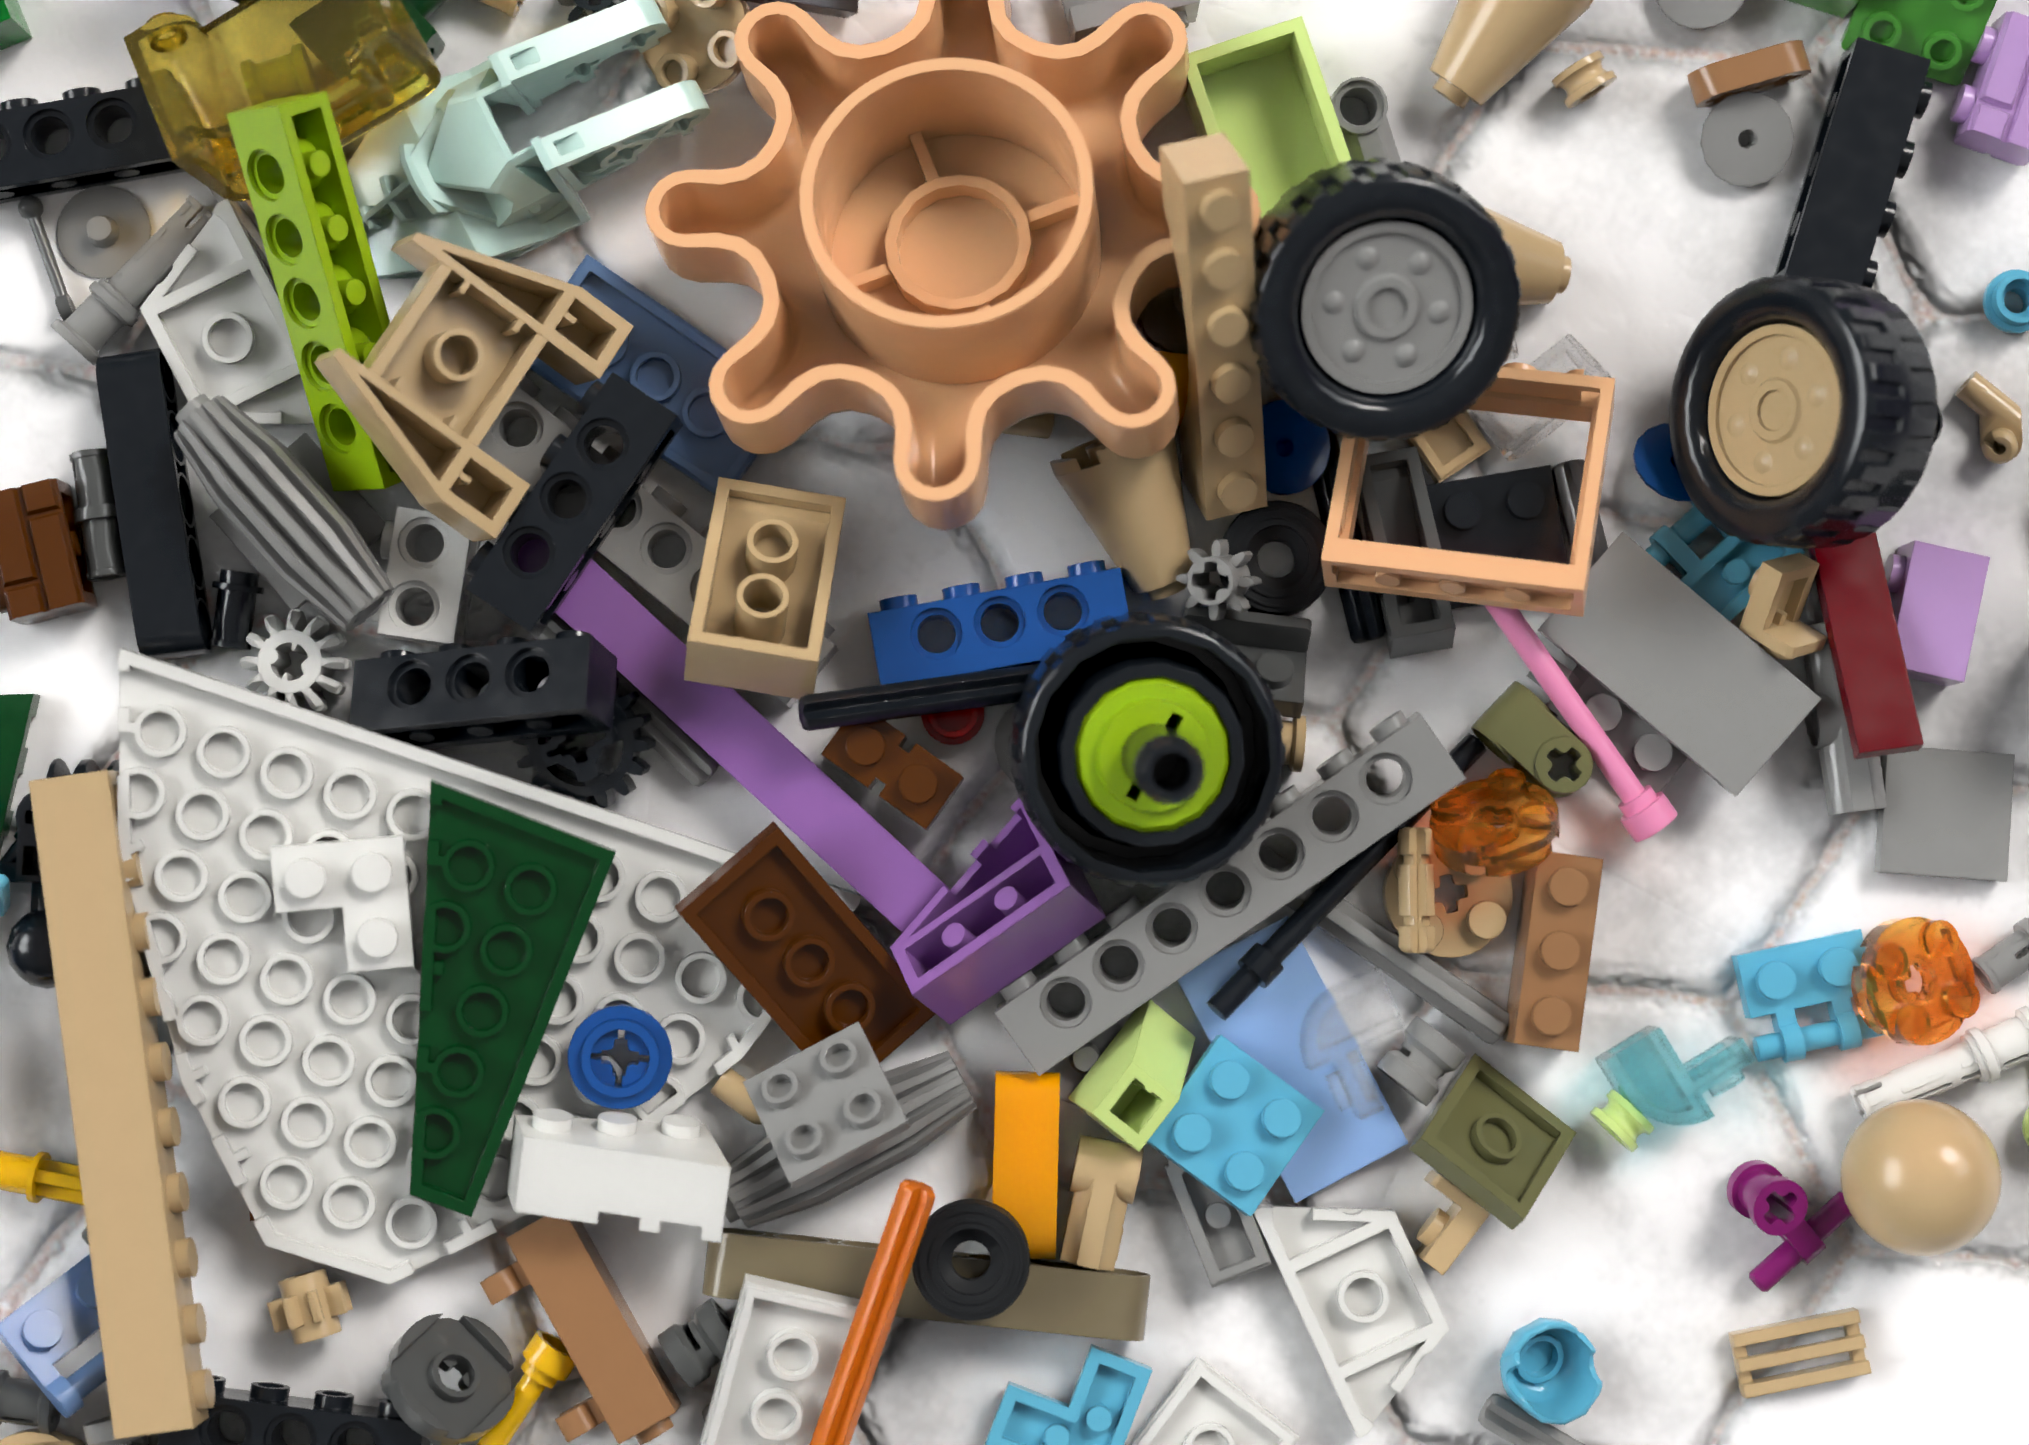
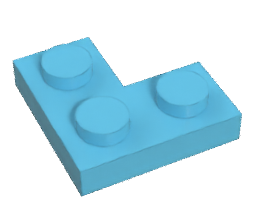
[985,1344,1152,1445]

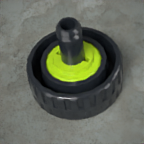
[1008,611,1286,888]

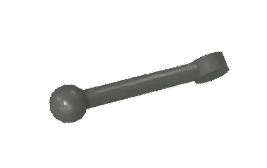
[18,196,76,321]

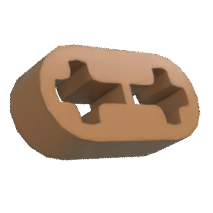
[1687,40,1811,108]

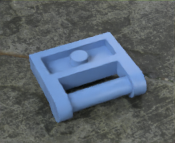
[0,1254,106,1418]

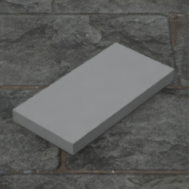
[1537,532,1822,797]

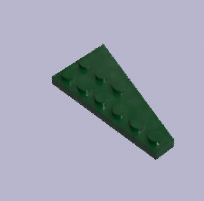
[410,779,616,1217]

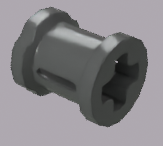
[0,1370,61,1434]

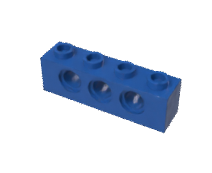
[867,560,1129,685]

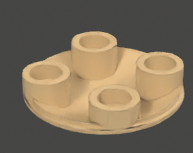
[642,0,750,95]

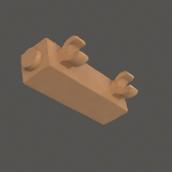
[480,1216,682,1445]

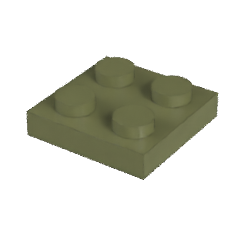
[1409,1053,1576,1230]

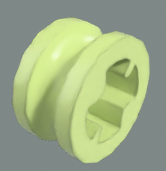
[1590,1089,1655,1152]

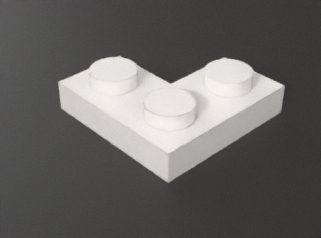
[269,834,416,972]

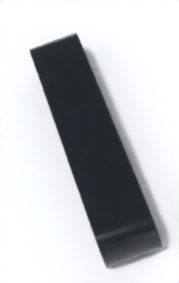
[96,348,213,661]

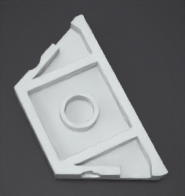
[140,198,314,424]
[1253,1205,1450,1439]

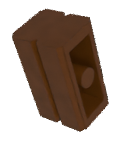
[0,478,98,625]

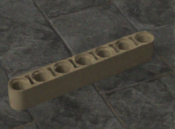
[702,1228,1151,1341]

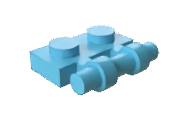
[1645,501,1805,621]
[1731,929,1885,1063]

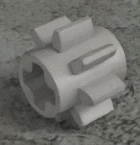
[1176,539,1262,621]

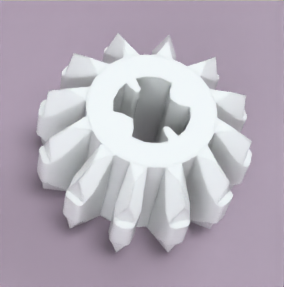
[239,609,352,713]

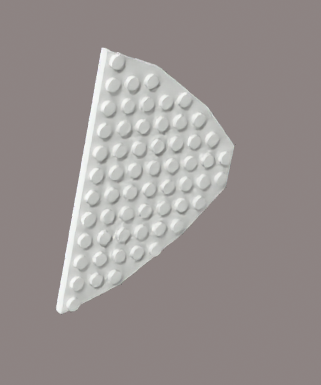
[117,648,862,1285]

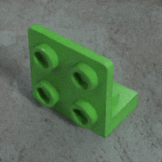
[1841,0,1997,86]

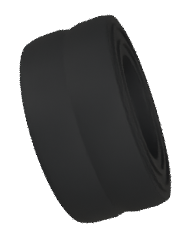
[1219,500,1327,616]
[912,1199,1030,1321]

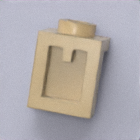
[1415,1169,1490,1275]

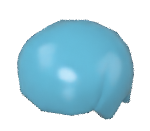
[1500,1318,1603,1425]

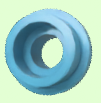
[1983,269,2029,334]

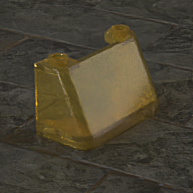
[123,0,441,201]

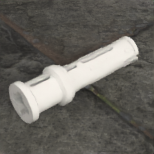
[1850,1005,2029,1121]

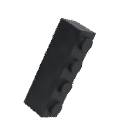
[1774,37,1933,288]

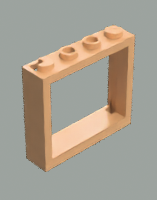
[1321,362,1615,617]

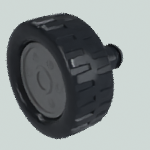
[1249,157,1521,442]

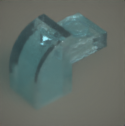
[1594,1025,1756,1126]

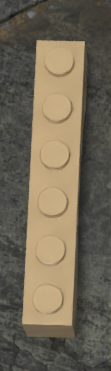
[1159,132,1267,521]

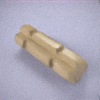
[1397,827,1435,953]

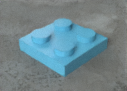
[1147,1035,1324,1217]

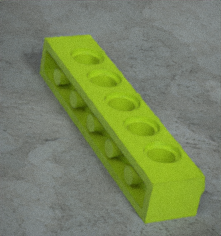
[226,91,402,491]

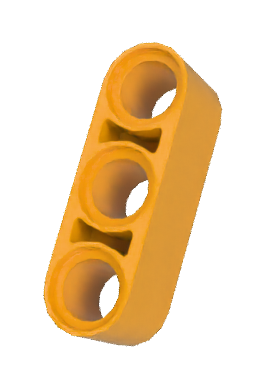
[992,1071,1060,1260]

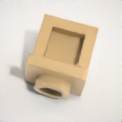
[1739,552,1827,660]

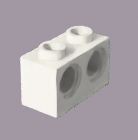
[370,506,480,646]

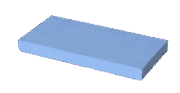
[1177,916,1408,1203]

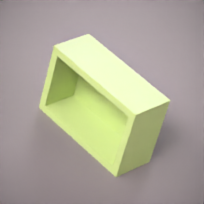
[1184,16,1351,219]

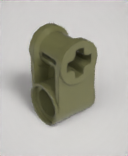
[1471,681,1593,798]

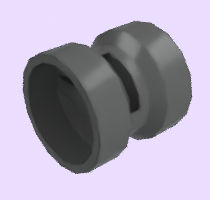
[657,1298,732,1388]

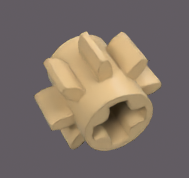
[267,1268,353,1345]

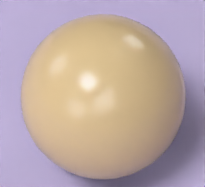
[1840,1099,2002,1256]

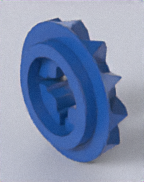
[568,1004,672,1109]

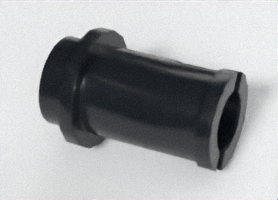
[209,569,264,650]

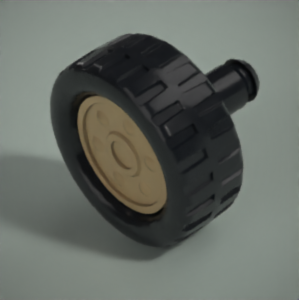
[1669,275,1943,548]

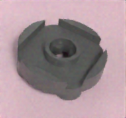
[381,1313,516,1445]

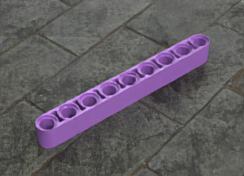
[518,539,951,933]

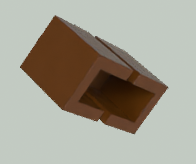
[821,721,964,831]

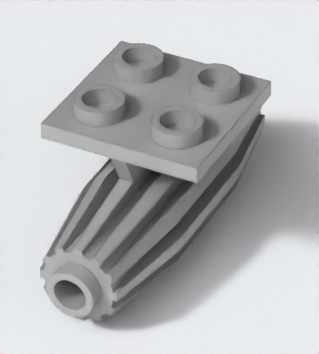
[174,394,394,631]
[725,1021,977,1228]

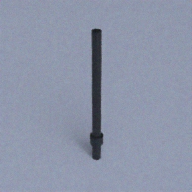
[1207,733,1487,1020]

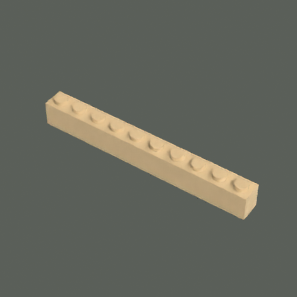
[29,770,215,1440]

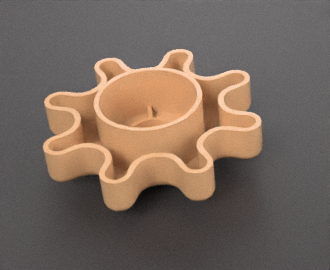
[645,0,1261,531]

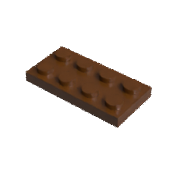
[674,821,936,1063]

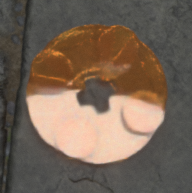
[1429,768,1560,877]
[1851,917,1980,1046]

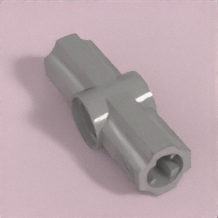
[1804,622,1887,816]

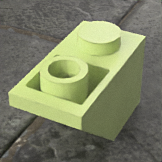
[1068,1000,1196,1152]

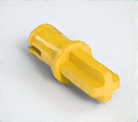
[0,1151,84,1206]

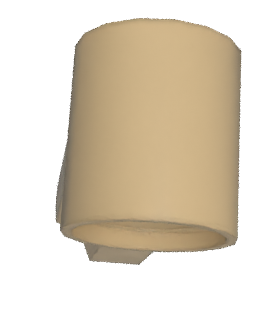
[1060,1135,1144,1271]

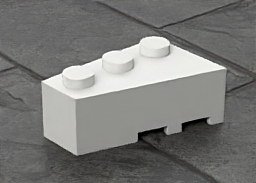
[506,1108,731,1243]

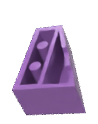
[890,798,1106,1025]

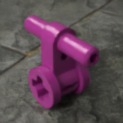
[1726,1160,1852,1292]

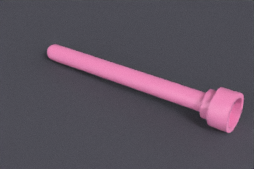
[1484,605,1678,842]

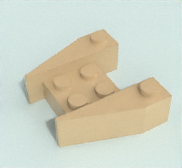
[314,232,634,542]

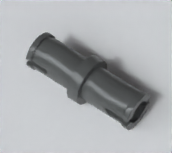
[69,448,126,582]

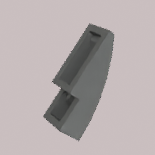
[1359,446,1456,659]

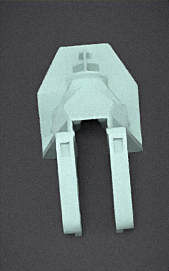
[347,0,710,279]

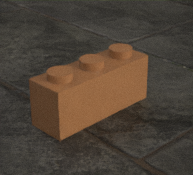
[1503,850,1603,1052]

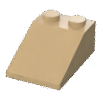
[684,477,846,699]

